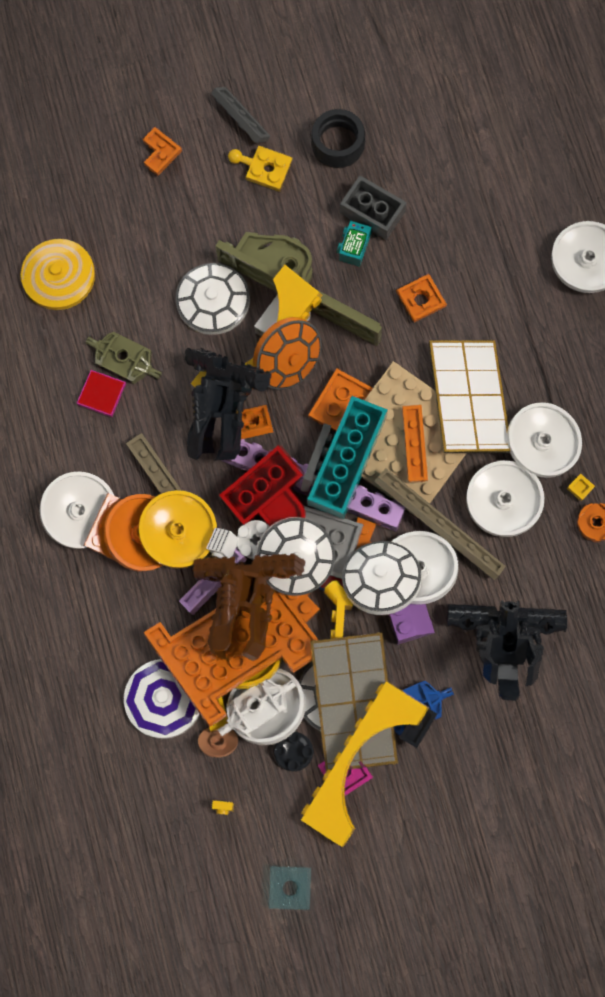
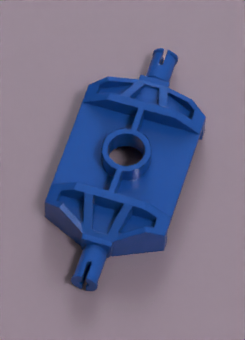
[393,681,454,736]

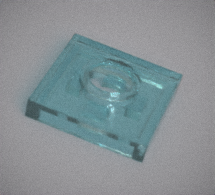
[269,866,311,910]

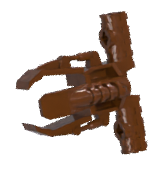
[193,553,306,661]

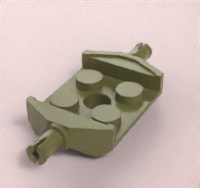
[86,332,162,384]

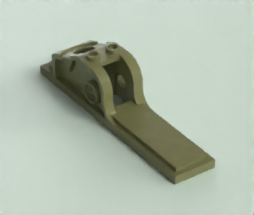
[215,232,382,346]

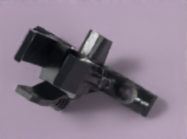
[185,348,271,461]
[447,600,567,701]

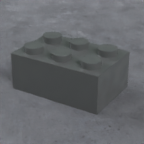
[340,176,407,240]

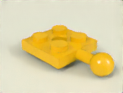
[228,146,292,192]

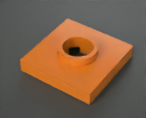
[396,274,447,323]
[241,405,273,439]

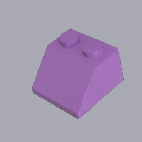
[388,604,435,645]

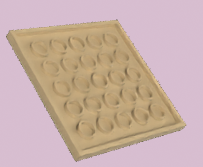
[327,361,468,518]

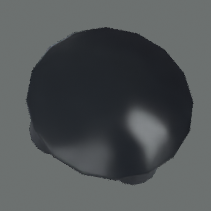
[274,731,314,772]

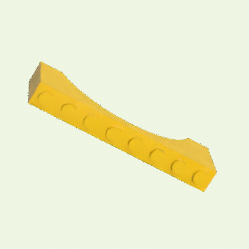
[191,265,323,387]
[301,682,429,847]

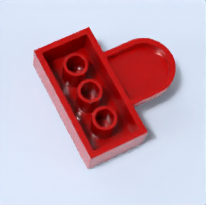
[219,445,306,526]

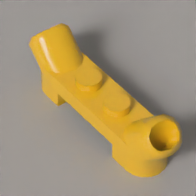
[324,581,353,639]

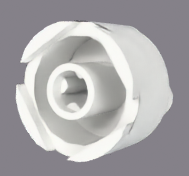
[237,520,270,560]

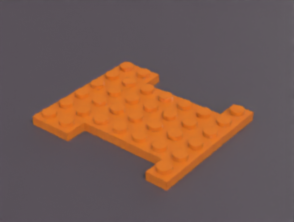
[144,590,318,727]

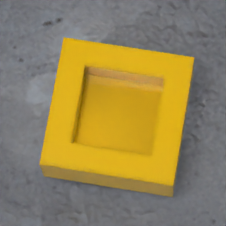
[567,473,595,501]
[212,801,234,815]

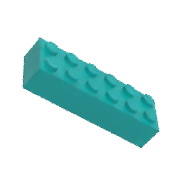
[307,396,388,519]

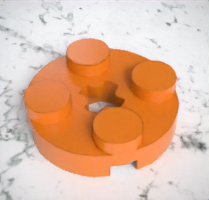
[577,503,605,543]

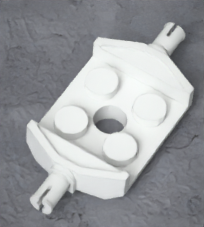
[218,679,296,738]

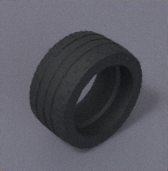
[311,109,365,168]

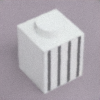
[206,528,238,559]

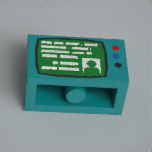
[337,221,371,267]

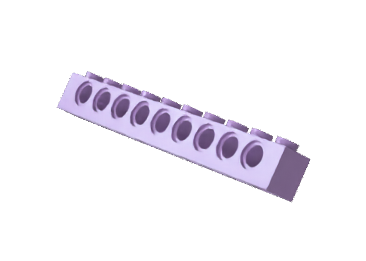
[221,439,406,532]

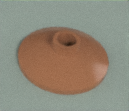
[198,727,238,757]

